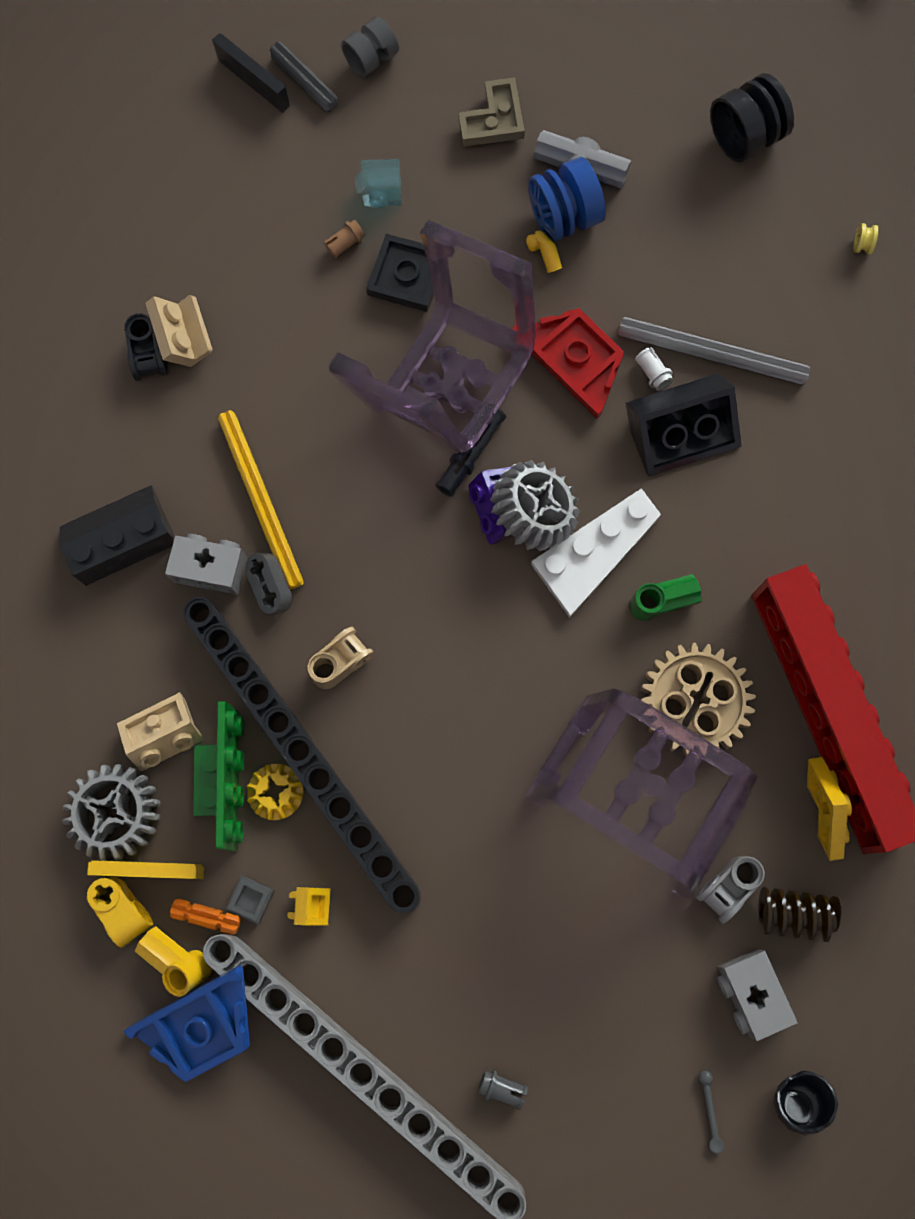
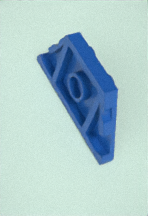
[124,965,250,1082]

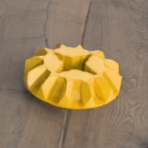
[247,764,303,820]

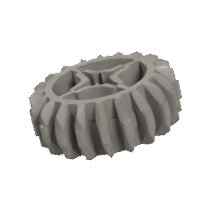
[490,460,581,552]
[62,764,161,861]

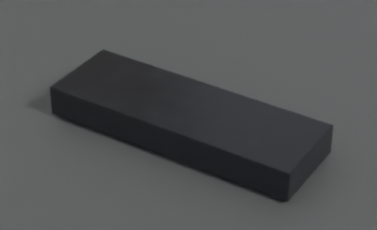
[212,33,290,113]

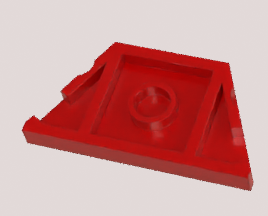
[511,308,624,419]

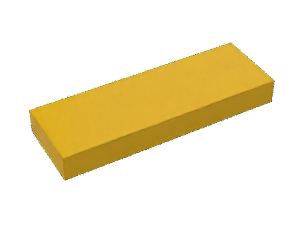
[87,860,205,879]

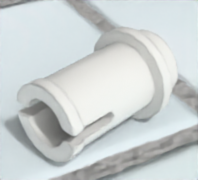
[635,347,673,391]

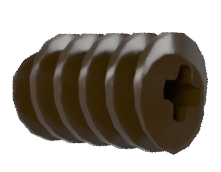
[758,887,842,943]

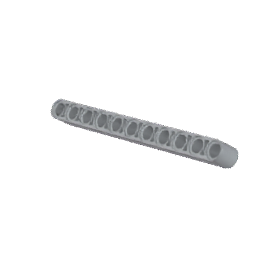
[203,933,526,1219]

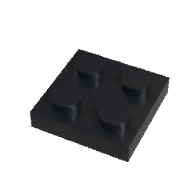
[366,234,447,312]

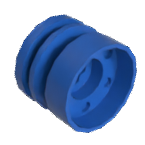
[528,156,606,242]

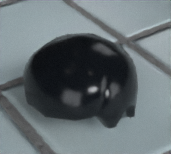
[773,1071,839,1135]

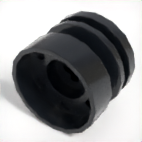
[710,73,794,163]

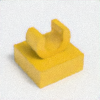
[287,887,331,925]

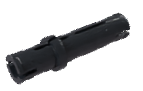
[435,405,506,497]

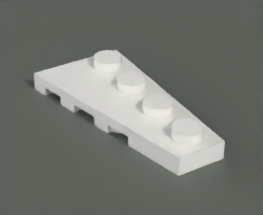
[531,488,661,618]

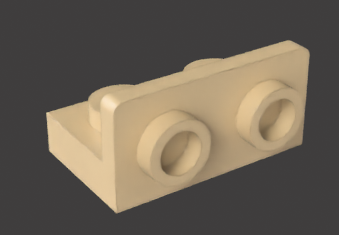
[146,295,212,367]
[117,692,203,771]

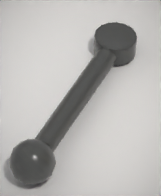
[698,1070,724,1154]

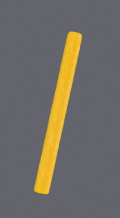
[218,410,304,590]

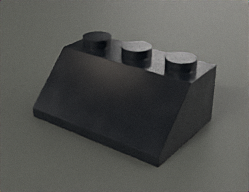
[625,373,742,476]
[60,485,175,586]

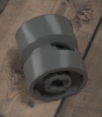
[341,16,399,78]

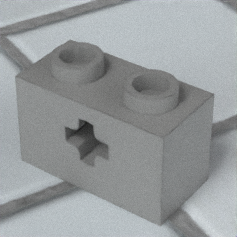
[165,534,248,595]
[717,949,798,1041]

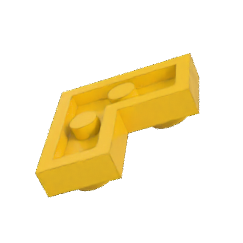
[807,757,852,861]

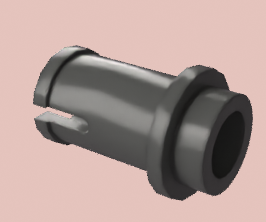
[478,1070,528,1110]

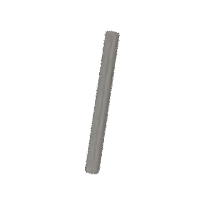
[618,317,810,384]

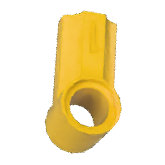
[135,926,212,997]

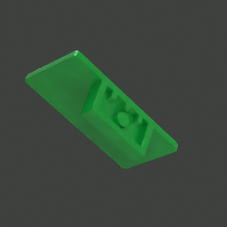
[193,701,245,851]

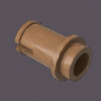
[323,220,365,259]

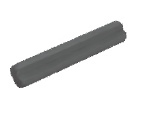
[269,41,338,112]

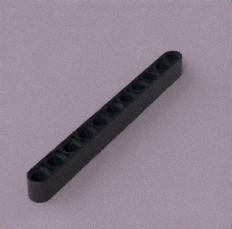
[183,597,421,913]

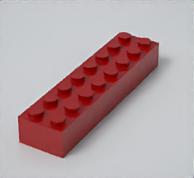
[751,564,915,854]

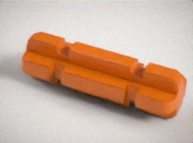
[170,899,241,935]

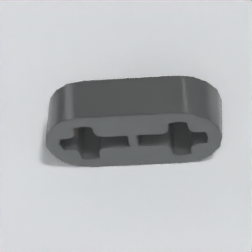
[245,553,292,614]

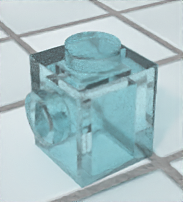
[356,159,402,208]

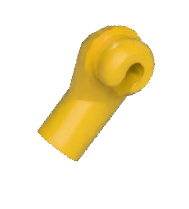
[526,230,562,273]

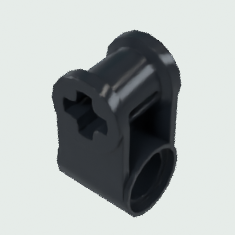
[124,313,169,381]

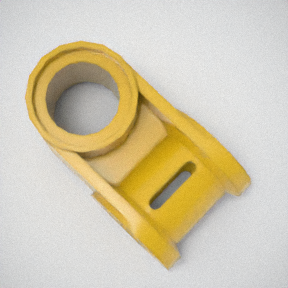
[87,877,153,948]

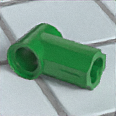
[629,574,702,621]

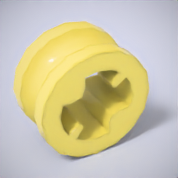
[853,223,878,255]

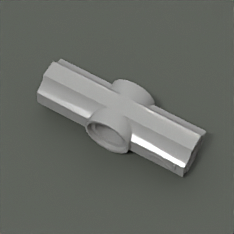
[533,130,631,189]

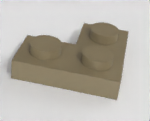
[458,77,525,147]

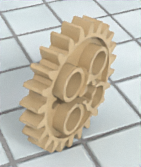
[639,643,756,757]

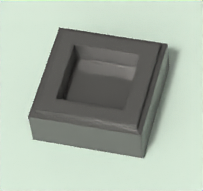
[225,876,275,924]

